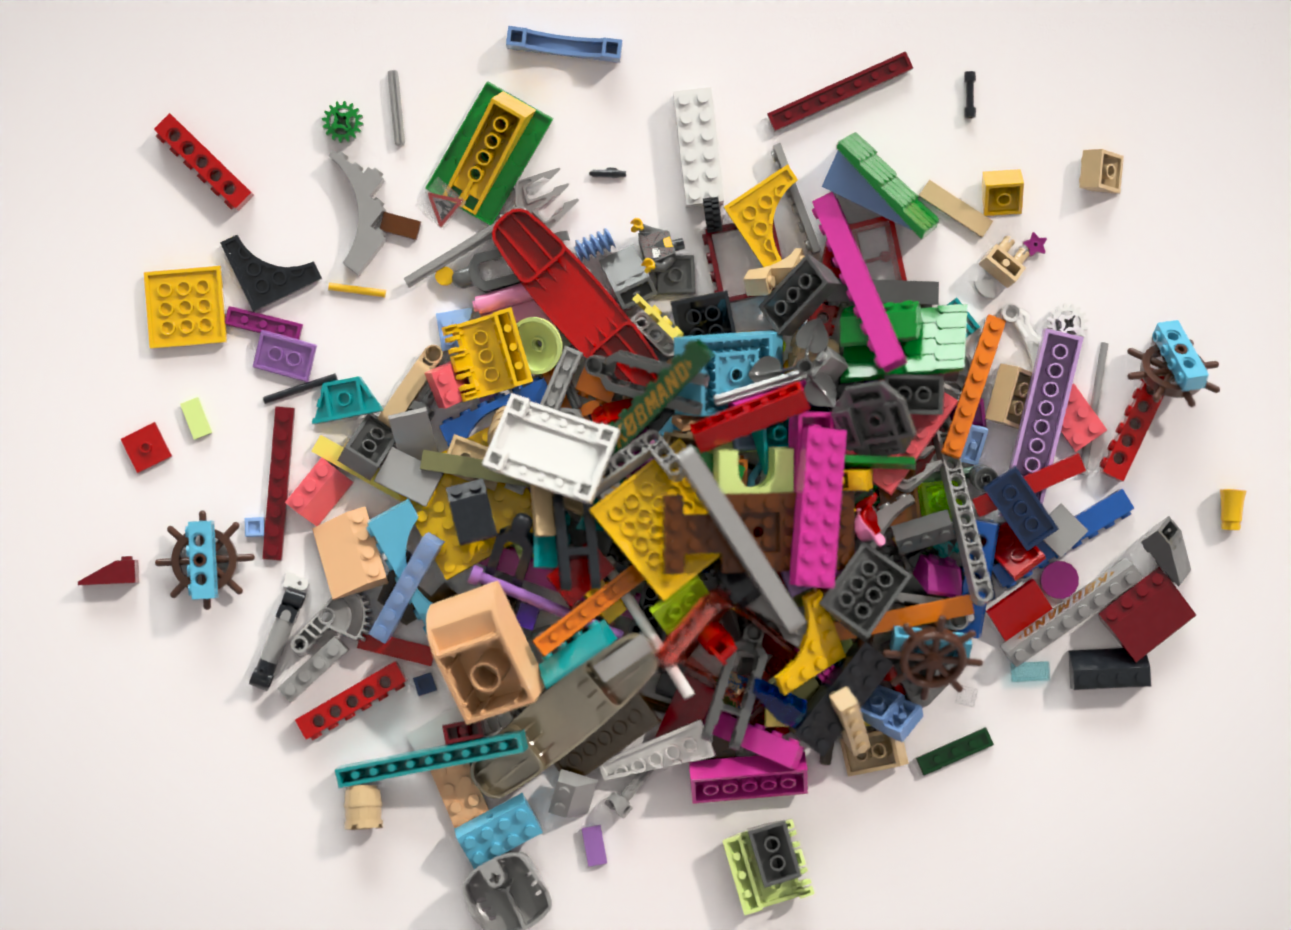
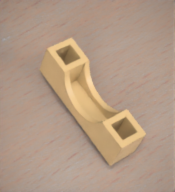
[830,686,871,757]

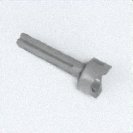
[604,769,655,819]

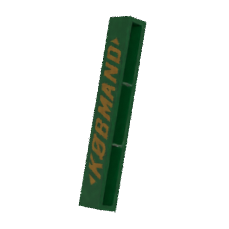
[608,339,716,457]

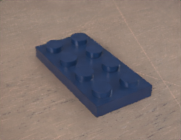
[983,465,1059,551]

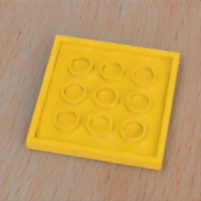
[144,266,227,349]

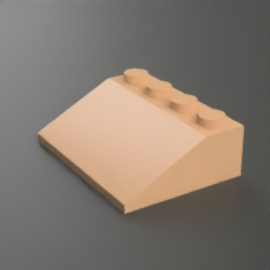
[312,507,389,600]

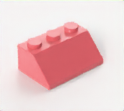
[285,457,354,526]

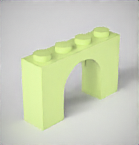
[713,447,794,494]

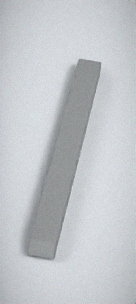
[932,415,993,606]
[674,445,806,635]

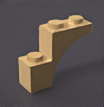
[743,248,805,296]

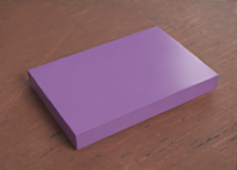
[252,330,318,382]

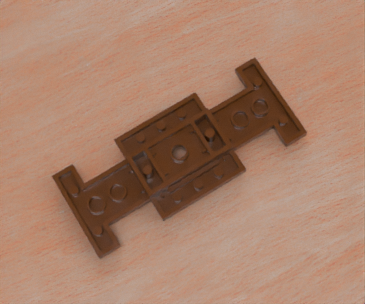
[662,491,855,575]

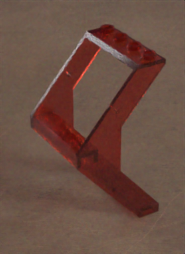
[654,587,798,715]

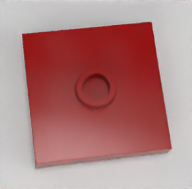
[121,422,172,473]

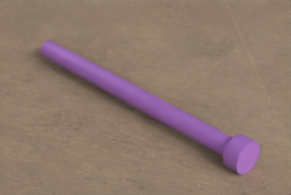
[467,565,624,640]

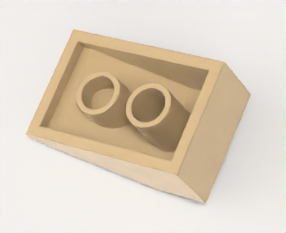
[840,730,909,777]

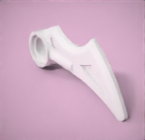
[1001,303,1041,372]

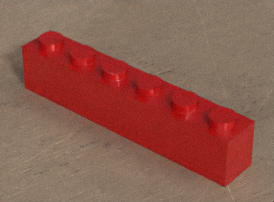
[690,381,810,453]

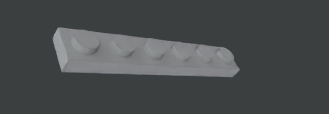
[771,143,821,255]

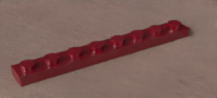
[767,51,914,132]
[262,406,295,561]

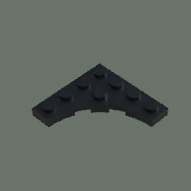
[220,235,323,312]

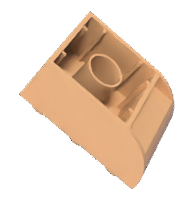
[426,581,545,725]

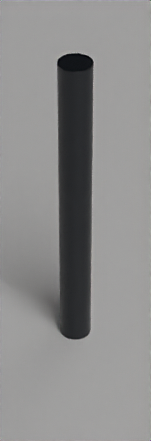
[263,373,338,404]

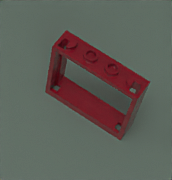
[702,219,782,303]

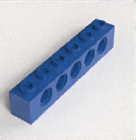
[956,519,1000,639]

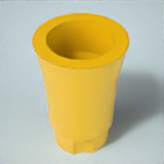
[1219,489,1247,530]

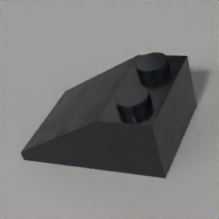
[446,478,498,546]

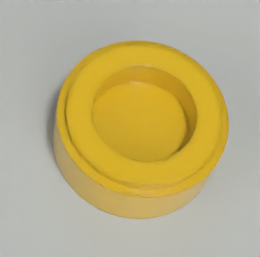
[435,266,454,286]

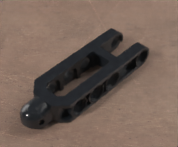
[552,492,601,591]
[480,513,534,612]

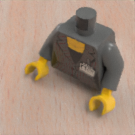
[630,218,685,273]

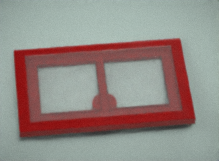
[849,216,907,280]

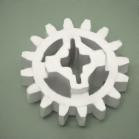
[1046,303,1089,337]

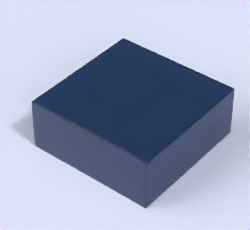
[413,672,437,696]

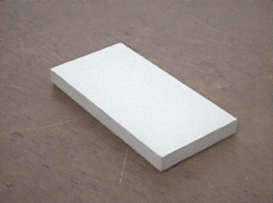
[406,706,492,751]

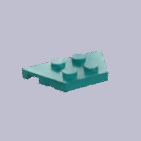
[312,376,383,425]

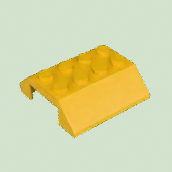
[441,307,533,402]

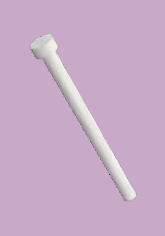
[606,556,695,700]

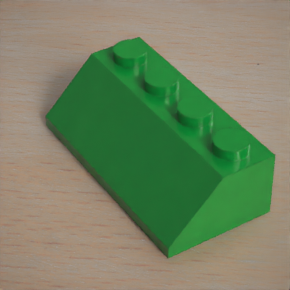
[840,300,923,347]

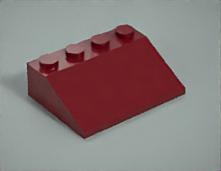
[1098,567,1197,663]

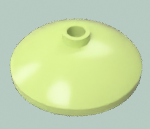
[516,317,562,374]

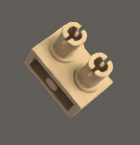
[978,236,1030,288]

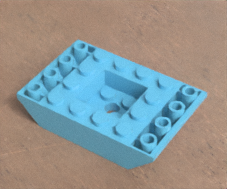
[674,330,783,416]

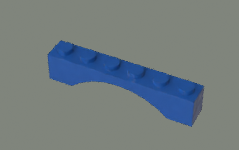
[439,377,548,447]

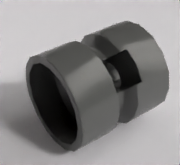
[968,464,998,492]

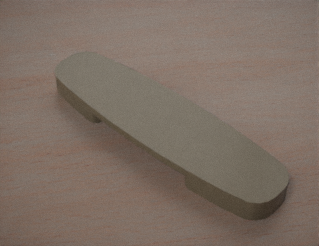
[470,633,660,799]

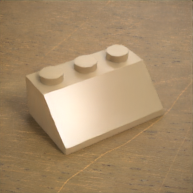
[985,363,1032,429]

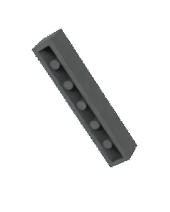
[824,278,939,308]

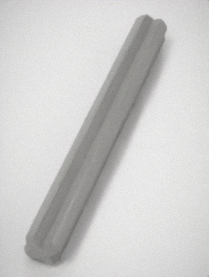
[713,370,807,406]

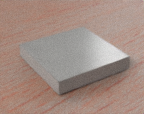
[1043,503,1088,558]

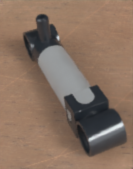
[249,586,307,691]

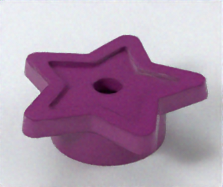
[1023,232,1047,257]

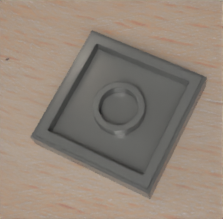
[656,255,696,295]

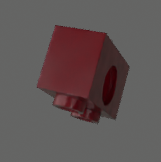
[442,720,487,744]

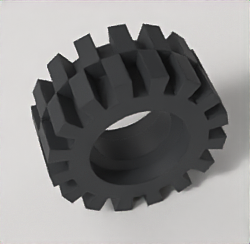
[703,197,723,233]

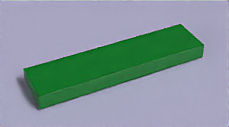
[844,455,916,470]

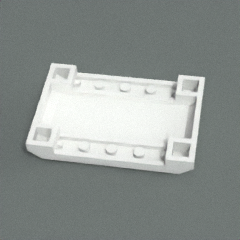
[482,393,620,503]

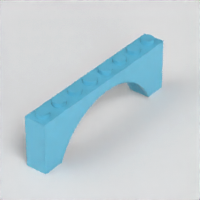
[366,498,433,635]

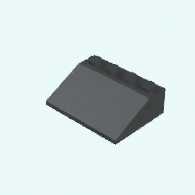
[819,542,912,642]

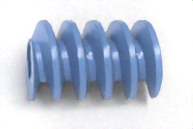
[574,228,616,263]

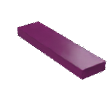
[225,306,303,340]

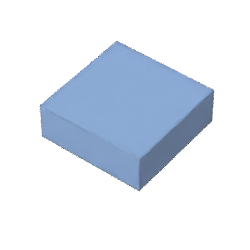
[244,517,265,537]

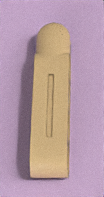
[378,345,443,428]

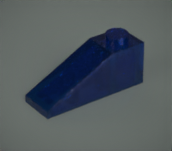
[752,677,807,729]

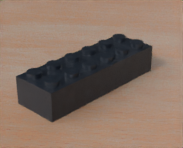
[788,638,894,757]

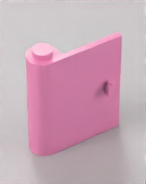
[472,283,556,328]

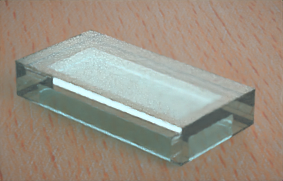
[1010,661,1050,682]

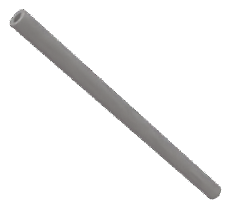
[1080,342,1109,475]

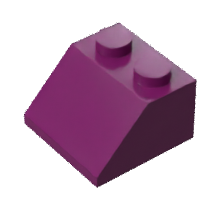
[913,554,962,597]

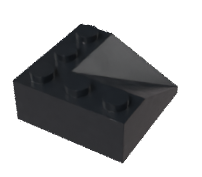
[670,290,736,337]

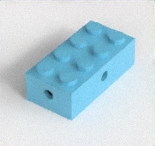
[454,793,543,869]

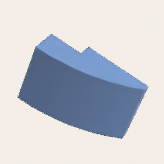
[860,685,924,743]

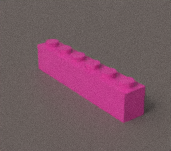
[703,711,805,769]

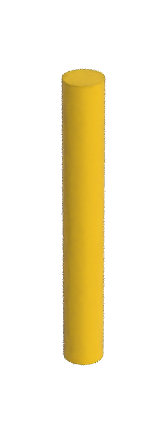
[328,283,386,297]

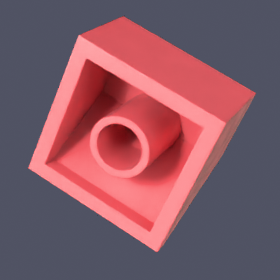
[424,361,469,409]

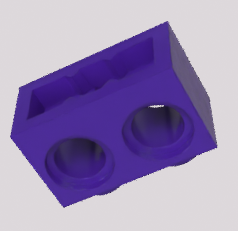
[516,602,540,630]

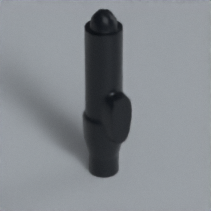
[589,167,626,178]

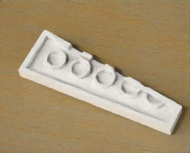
[599,720,716,781]

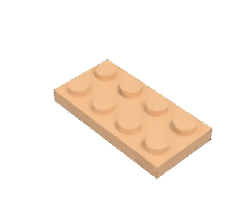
[430,763,489,828]

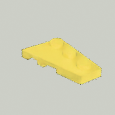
[633,293,684,340]

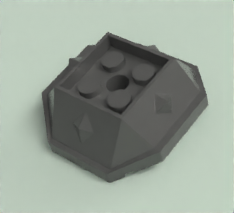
[831,380,916,456]

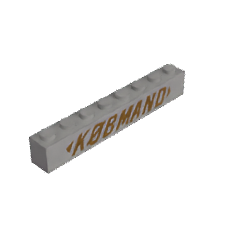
[1000,558,1143,667]

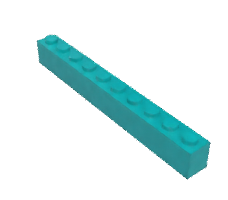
[334,729,528,788]

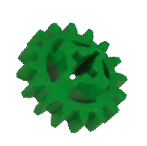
[322,101,364,143]

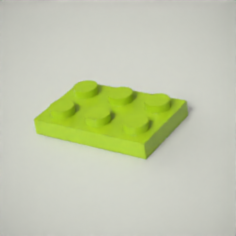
[649,575,714,635]

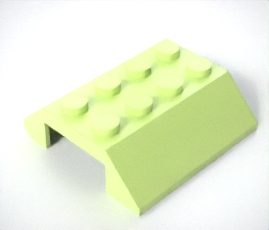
[722,819,815,915]

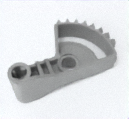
[291,592,372,656]

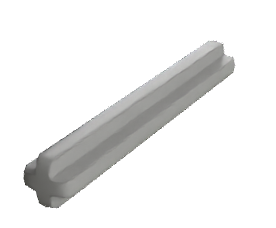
[387,70,405,145]

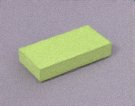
[180,397,213,440]

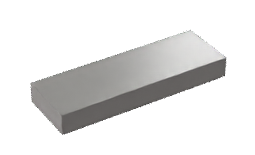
[593,633,653,683]

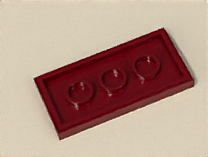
[654,673,715,739]

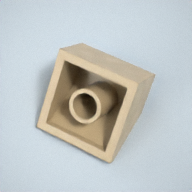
[1079,149,1124,194]

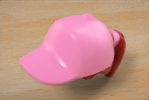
[854,493,885,546]

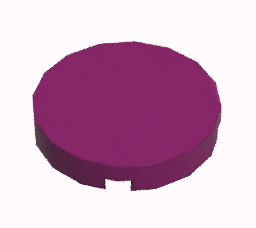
[1040,561,1079,599]

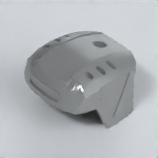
[462,851,552,930]

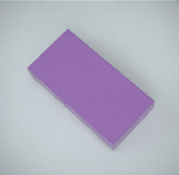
[582,824,607,867]

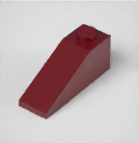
[77,556,139,585]

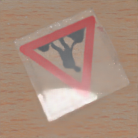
[414,177,466,230]

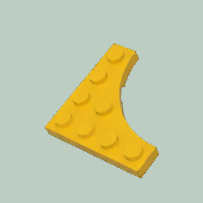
[723,164,798,267]
[774,588,846,695]

